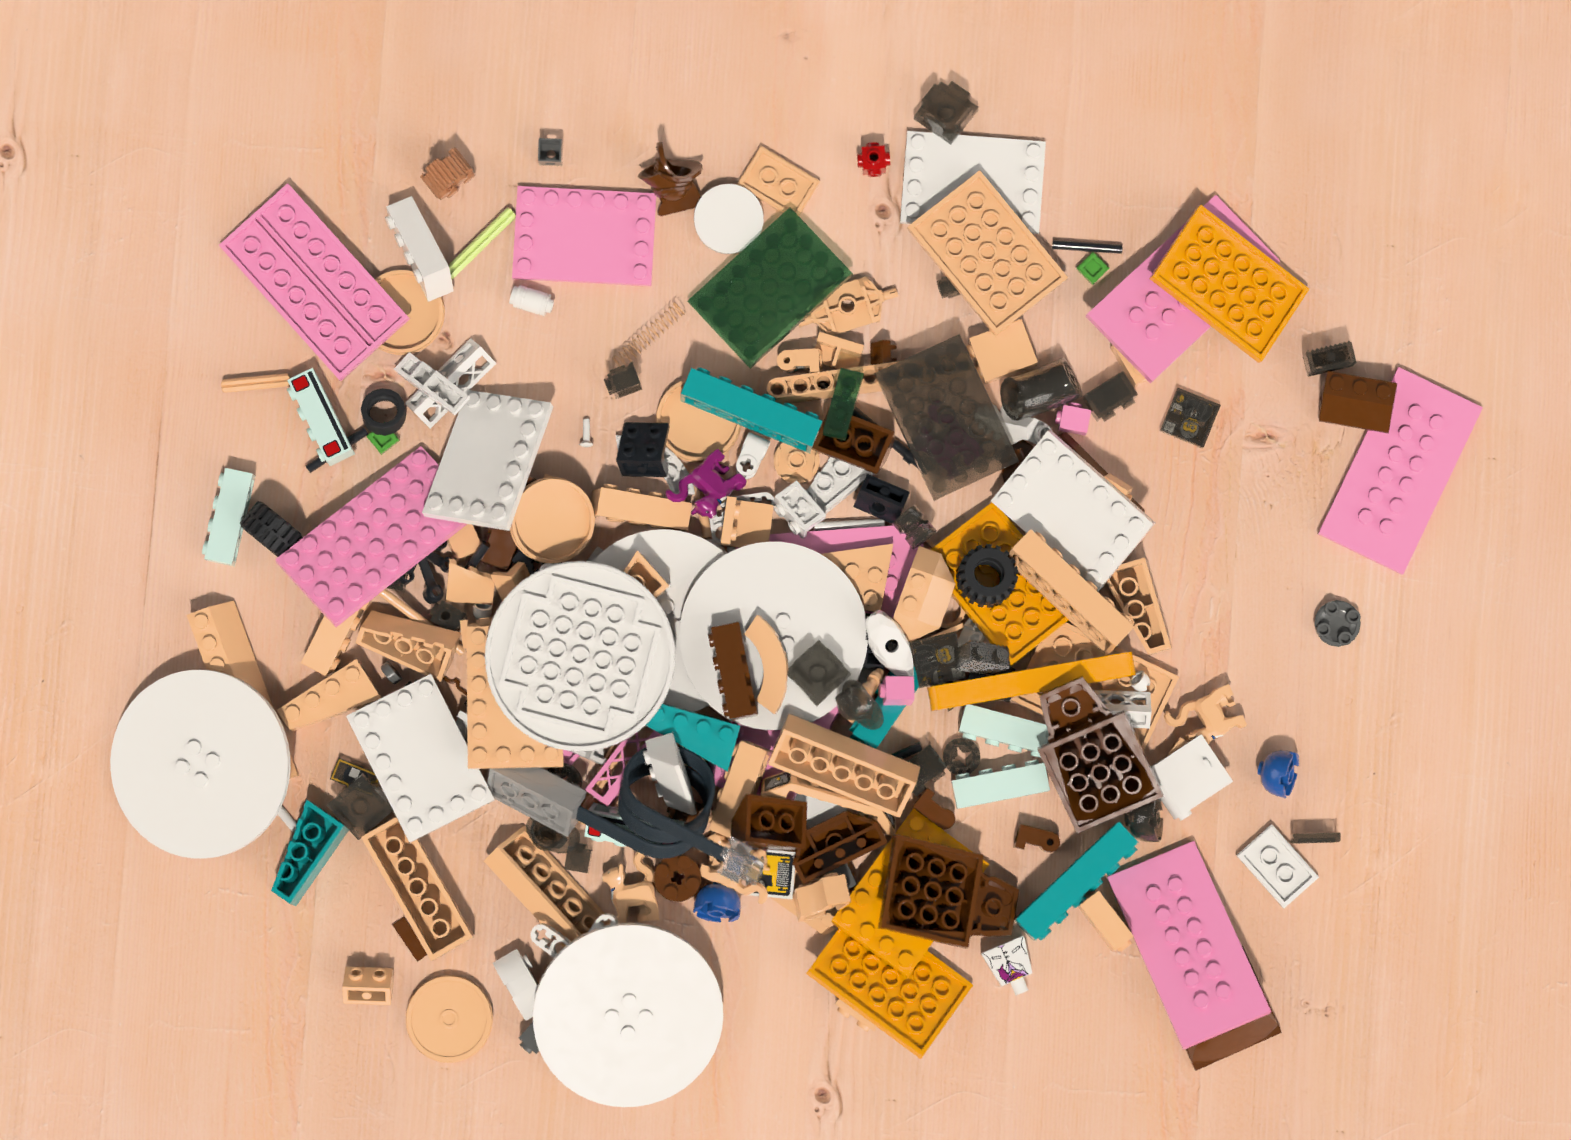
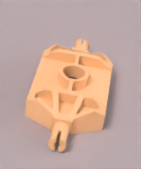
[797,277,898,336]

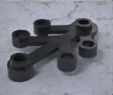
[399,541,453,604]

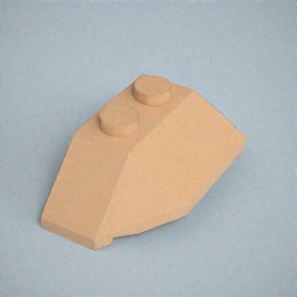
[893,546,955,643]

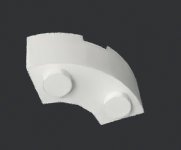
[493,949,539,1021]

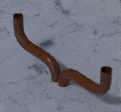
[434,676,467,706]

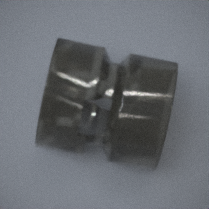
[892,505,936,550]

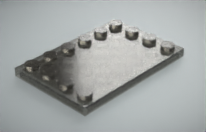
[874,334,1019,501]

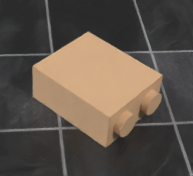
[966,319,1038,385]
[1078,891,1133,951]

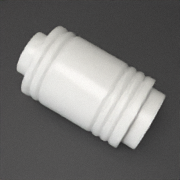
[509,285,554,316]

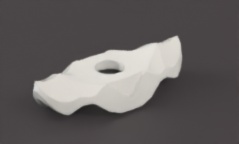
[865,610,914,676]

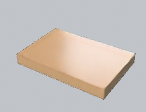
[737,146,820,221]

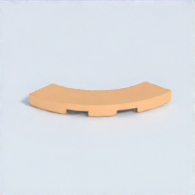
[744,615,789,714]

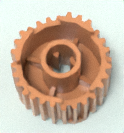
[420,148,475,200]

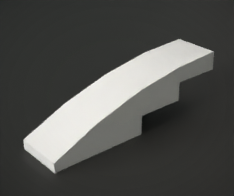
[394,352,470,415]

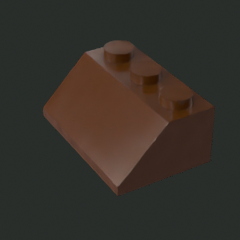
[1319,371,1397,434]
[812,407,895,474]
[730,794,807,851]

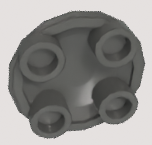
[1314,600,1361,647]

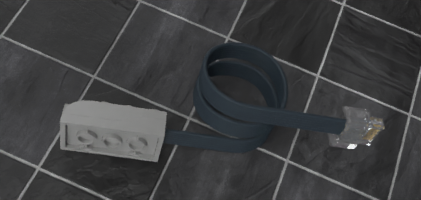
[487,746,765,886]

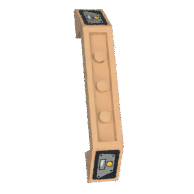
[761,771,896,837]

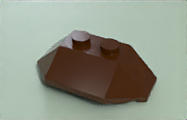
[793,811,888,884]

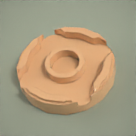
[774,443,820,484]

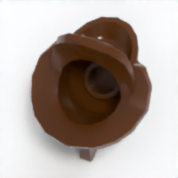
[638,142,703,216]

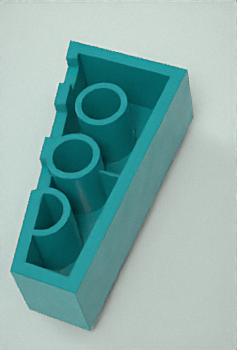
[849,667,921,749]
[646,704,740,772]
[271,799,350,906]

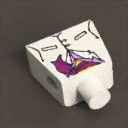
[981,936,1032,995]

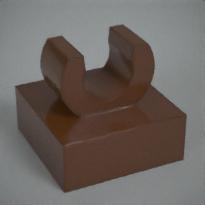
[870,340,897,365]

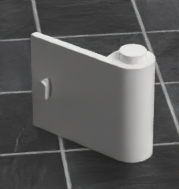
[1151,734,1233,821]

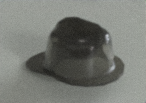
[835,680,884,730]
[526,817,580,853]

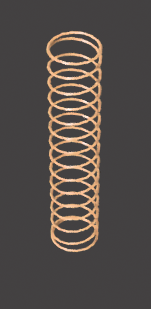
[612,302,685,370]

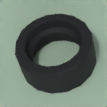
[361,388,406,436]

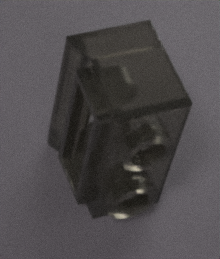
[604,362,642,399]

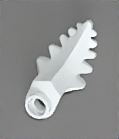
[972,405,1052,446]

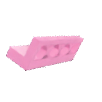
[585,730,663,807]

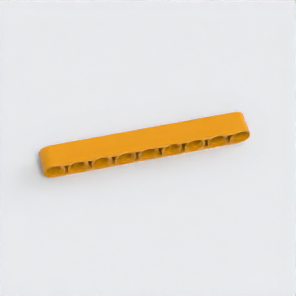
[927,652,1136,711]

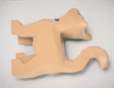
[1164,684,1247,745]
[700,833,770,904]
[602,851,660,923]

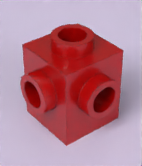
[857,142,890,177]

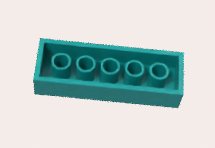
[680,367,822,454]
[1014,822,1139,941]

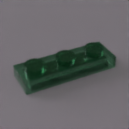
[823,368,864,441]

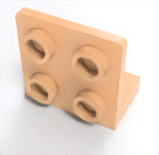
[721,496,774,548]

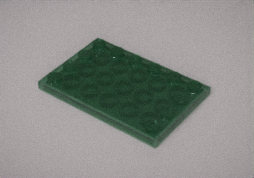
[687,207,853,369]

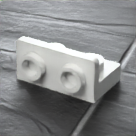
[774,480,826,539]

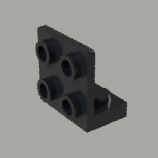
[616,422,670,477]

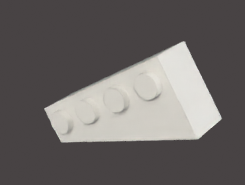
[385,196,454,302]

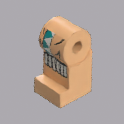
[777,348,823,373]

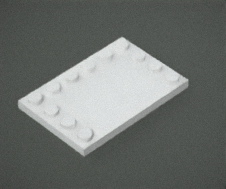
[900,131,1046,234]
[422,390,553,531]
[991,430,1156,592]
[346,674,494,843]

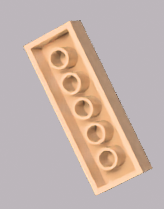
[1008,529,1134,656]
[768,714,920,818]
[361,817,474,961]

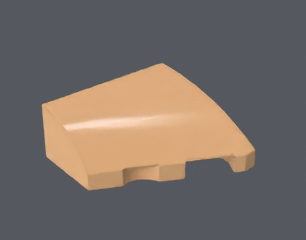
[446,559,494,605]

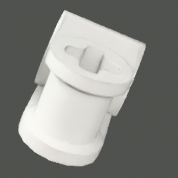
[736,432,771,479]

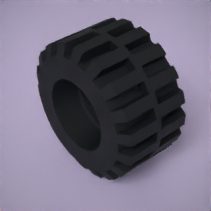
[240,501,303,557]
[956,544,1018,608]

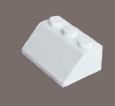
[643,733,697,815]

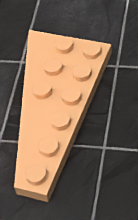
[821,544,894,612]

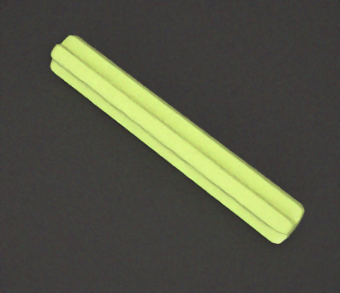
[448,208,516,279]

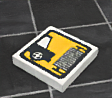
[746,848,796,899]

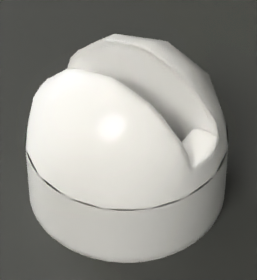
[473,604,492,620]
[1129,671,1150,692]

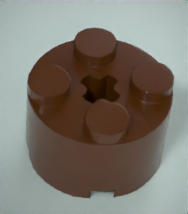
[654,855,702,902]

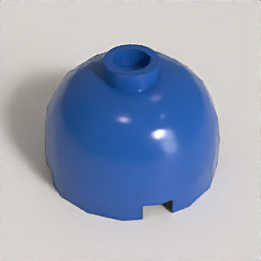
[1258,750,1299,798]
[693,882,741,922]

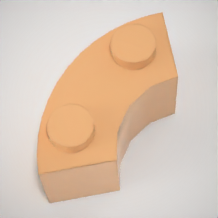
[793,873,851,922]

